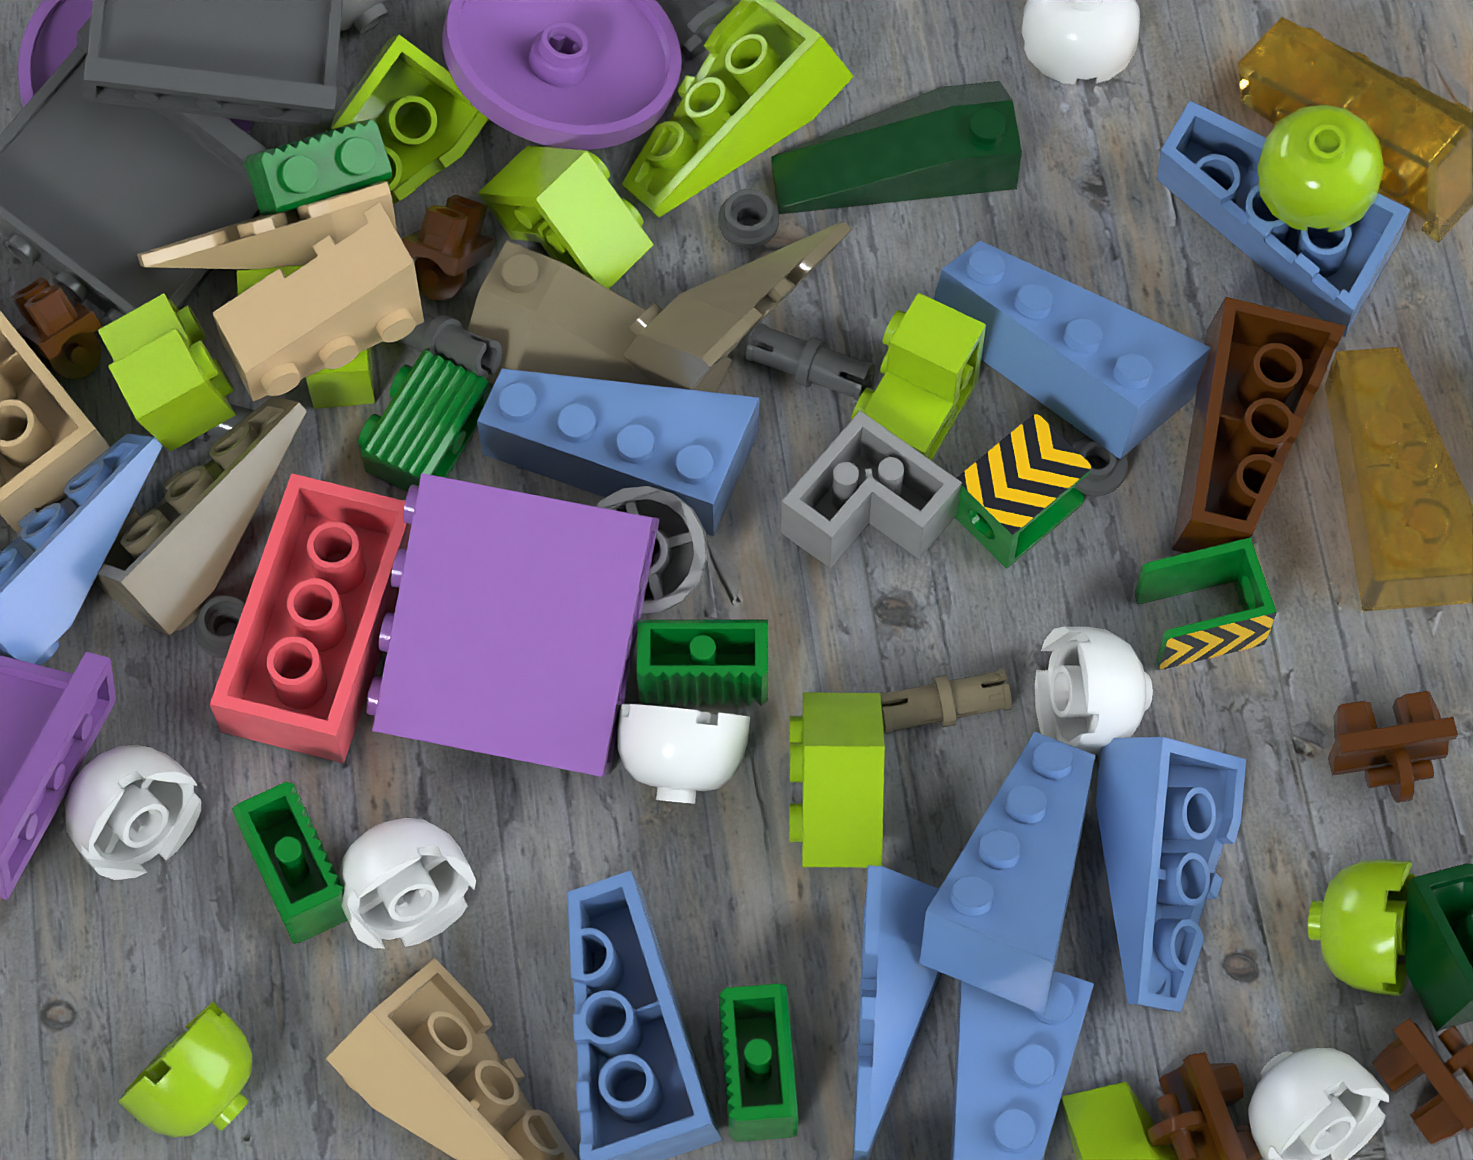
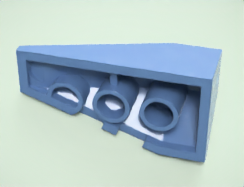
[0,434,162,665]
[1096,737,1246,1012]
[853,865,941,1160]

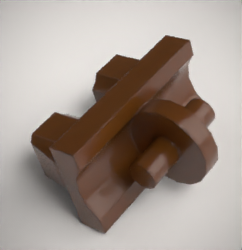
[402,194,495,301]
[11,277,102,379]
[1328,691,1458,803]
[1372,1018,1473,1146]
[1147,1052,1263,1160]

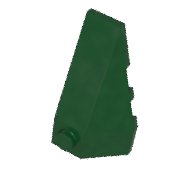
[771,81,1022,215]
[1406,863,1473,1032]

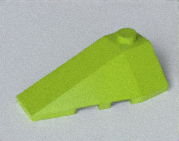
[621,0,854,218]

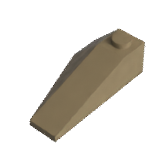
[623,221,852,390]
[466,240,732,393]
[93,396,307,636]

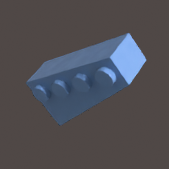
[1157,101,1410,337]
[933,241,1211,459]
[477,369,759,536]
[920,732,1095,1015]
[567,870,722,1160]
[950,971,1094,1160]

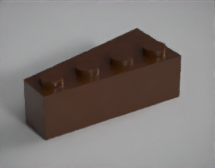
[1172,297,1346,553]

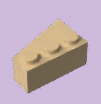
[213,202,424,402]

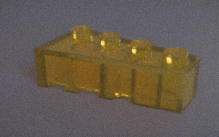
[1238,17,1473,243]
[1324,347,1473,612]

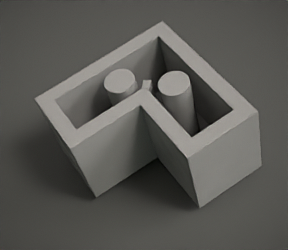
[781,411,962,568]

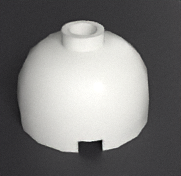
[1022,0,1140,85]
[1034,627,1153,754]
[617,704,750,804]
[64,745,201,880]
[339,818,476,949]
[1248,1048,1389,1160]

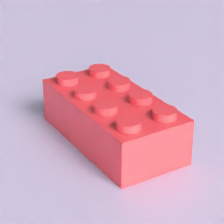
[210,473,412,763]

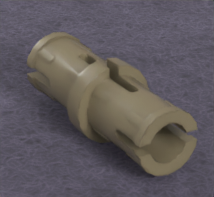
[879,668,1012,734]

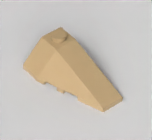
[137,181,398,269]
[326,958,578,1160]

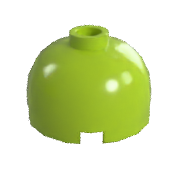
[1257,104,1384,232]
[1308,859,1415,996]
[118,1001,252,1138]

